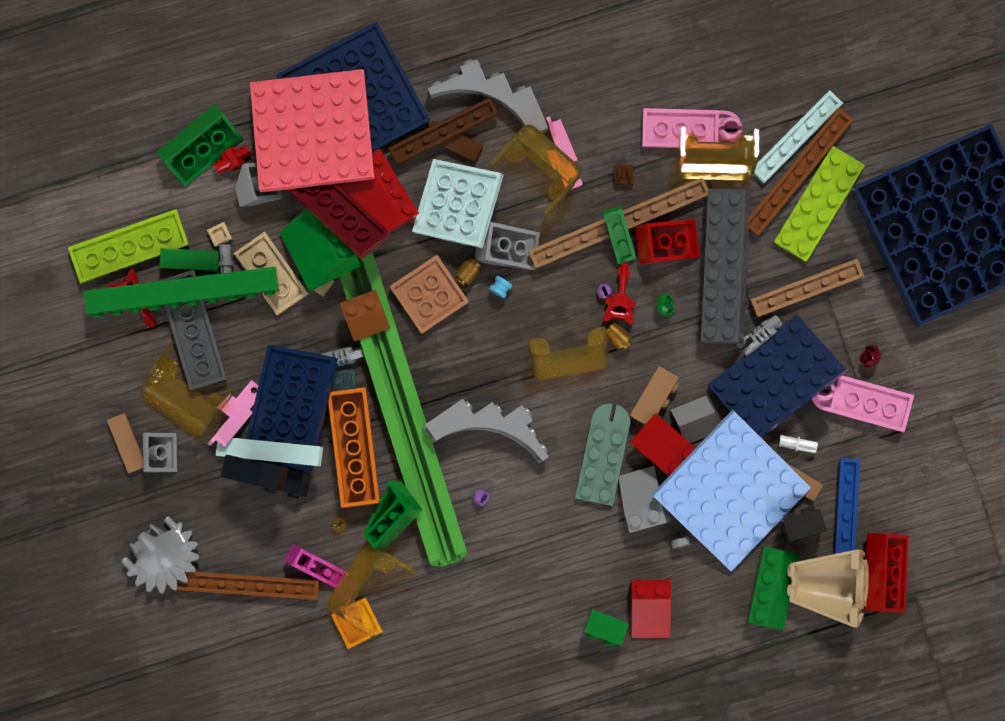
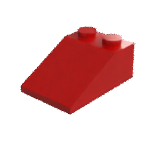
[635,219,700,265]
[630,413,695,477]
[630,580,671,638]

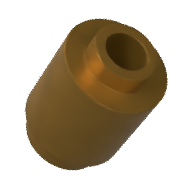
[454,257,482,286]
[604,323,632,351]

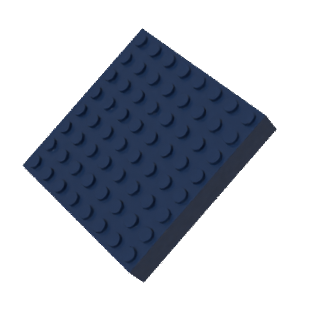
[850,124,1005,328]

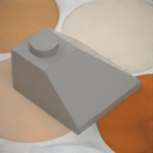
[235,163,283,207]

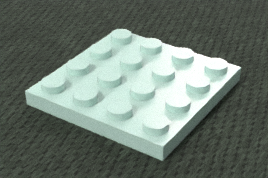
[412,159,504,248]

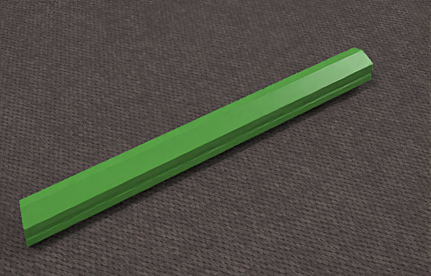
[340,252,468,567]

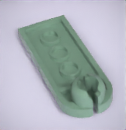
[575,403,630,506]

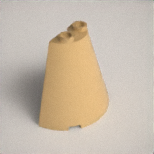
[787,549,869,628]

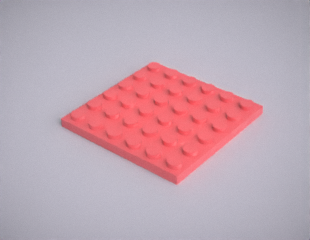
[250,69,375,192]

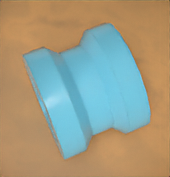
[489,276,513,299]

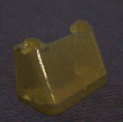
[528,327,608,380]

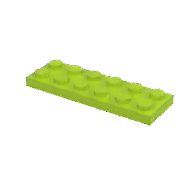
[773,146,865,262]
[68,209,190,284]

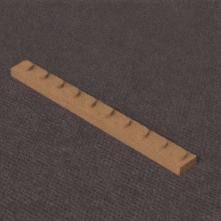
[528,177,708,269]

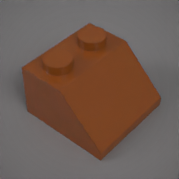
[340,290,390,342]

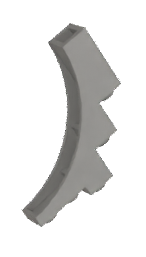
[428,59,548,138]
[423,399,549,463]

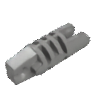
[737,315,782,356]
[321,346,364,367]

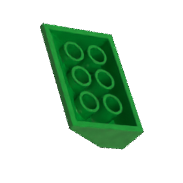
[279,208,361,292]

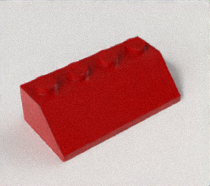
[864,533,909,613]

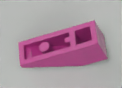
[284,544,348,589]

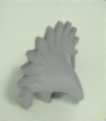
[121,516,200,594]

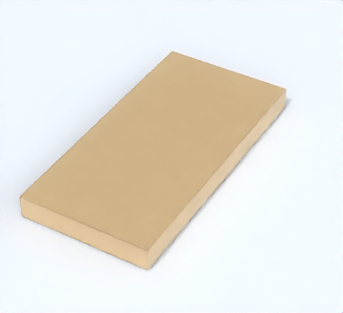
[234,232,308,316]

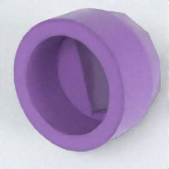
[596,284,612,300]
[472,489,489,506]

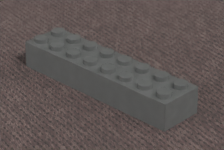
[701,189,751,345]

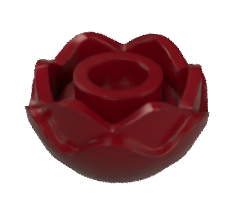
[860,345,881,368]

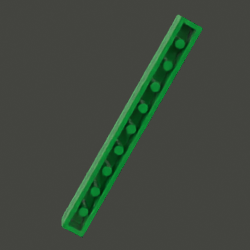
[83,267,280,318]

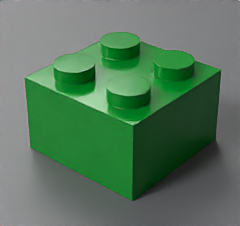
[583,609,629,648]

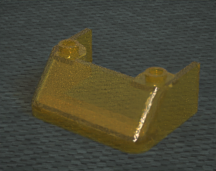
[489,125,582,219]
[677,127,759,180]
[140,345,233,437]
[327,545,415,638]

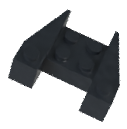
[220,454,311,499]

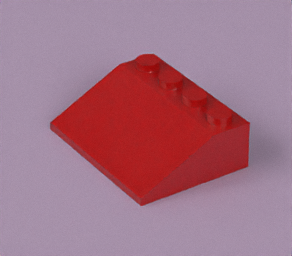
[338,149,419,233]

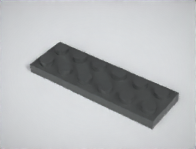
[158,270,228,391]

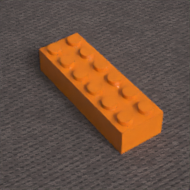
[328,387,380,508]

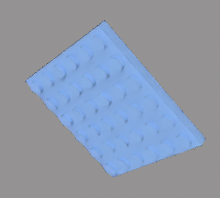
[652,410,811,571]

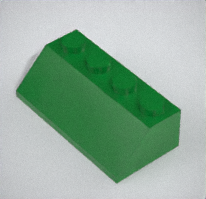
[156,104,243,186]
[746,546,800,630]

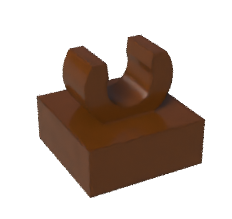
[614,165,634,185]

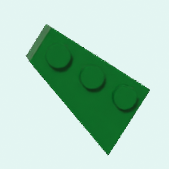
[363,481,423,549]

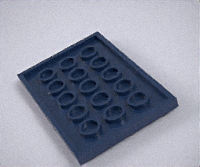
[708,315,847,438]
[246,345,338,472]

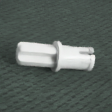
[778,435,818,453]

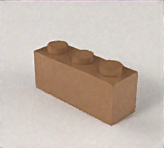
[629,366,680,425]

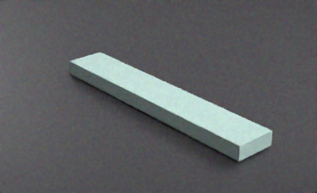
[750,90,843,184]
[216,438,323,466]

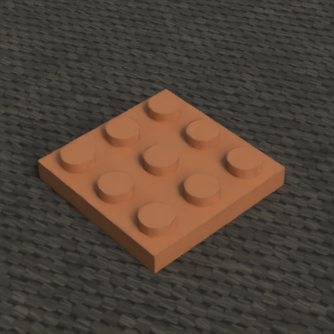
[389,255,469,334]

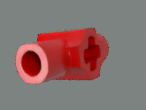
[213,144,252,174]

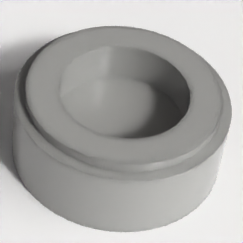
[671,537,691,549]

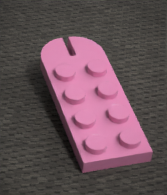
[642,108,743,149]
[812,376,914,433]

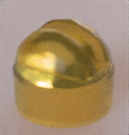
[331,517,347,533]

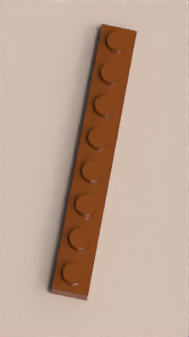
[749,108,854,237]
[166,572,320,600]

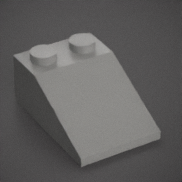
[475,222,540,270]
[619,466,671,533]

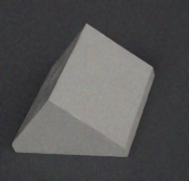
[670,396,718,443]
[143,433,177,473]

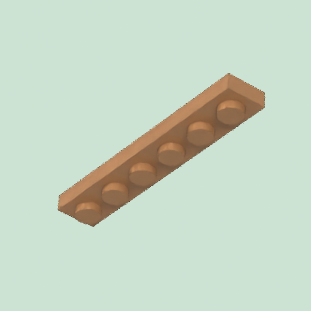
[750,259,864,318]

